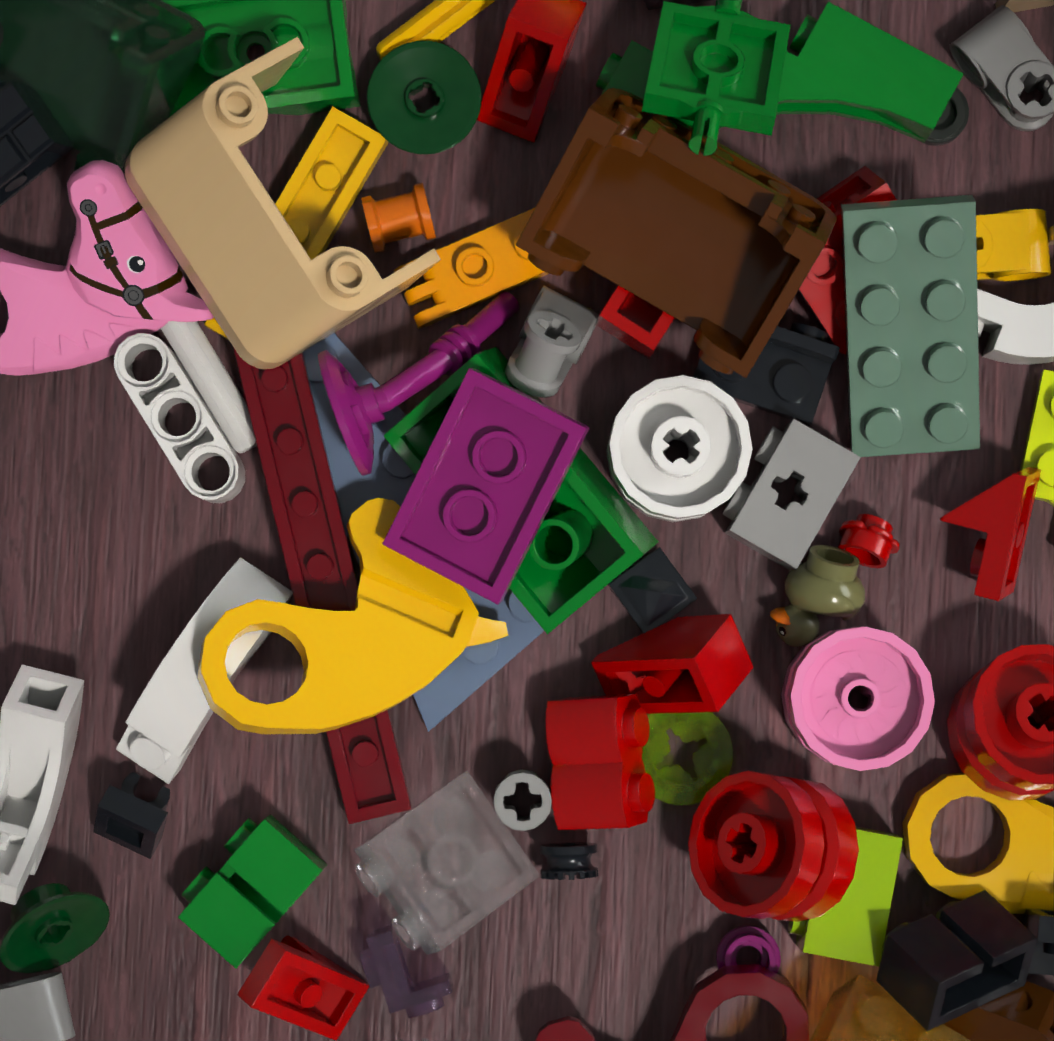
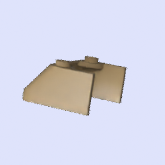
[125,37,441,369]

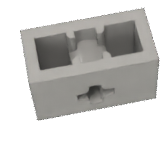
[722,419,861,571]

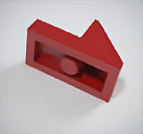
[940,467,1041,601]
[237,935,370,1041]

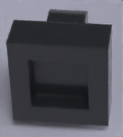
[93,772,170,859]

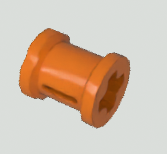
[361,182,436,253]

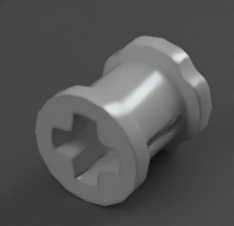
[494,769,552,831]

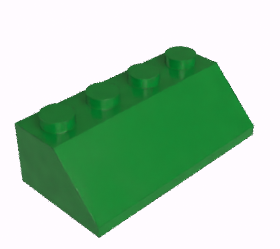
[383,347,658,635]

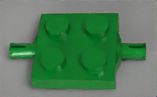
[642,0,791,156]

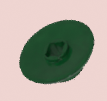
[367,41,481,154]
[0,883,110,973]

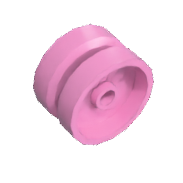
[781,626,935,771]

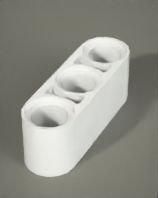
[114,333,245,503]

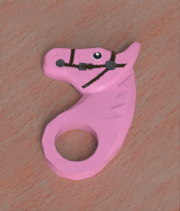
[0,160,214,376]

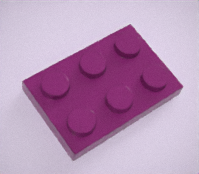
[382,368,590,605]

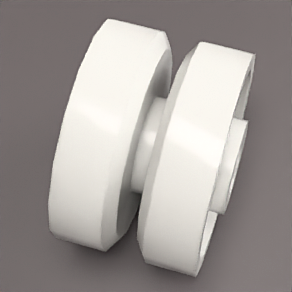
[606,375,753,522]

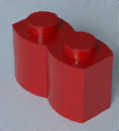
[546,694,655,830]

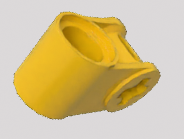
[976,209,1051,281]

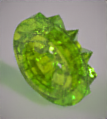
[642,712,733,805]

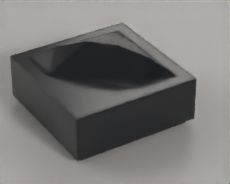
[608,547,697,633]

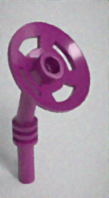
[318,292,519,476]

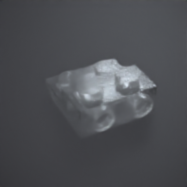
[354,771,540,955]

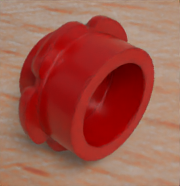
[838,514,900,568]

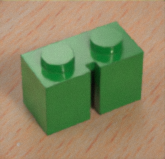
[178,814,327,969]

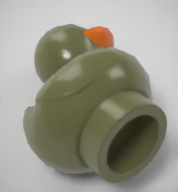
[770,545,865,647]

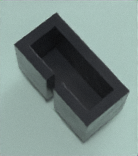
[876,890,1038,1031]

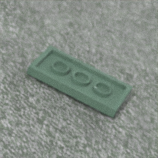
[841,195,980,457]

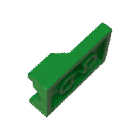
[151,0,360,119]

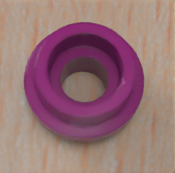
[716,925,781,973]

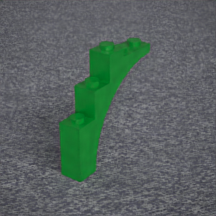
[596,2,964,143]

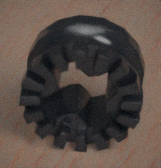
[540,842,598,880]

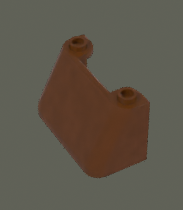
[516,88,837,378]

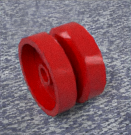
[947,644,1054,800]
[688,770,859,922]

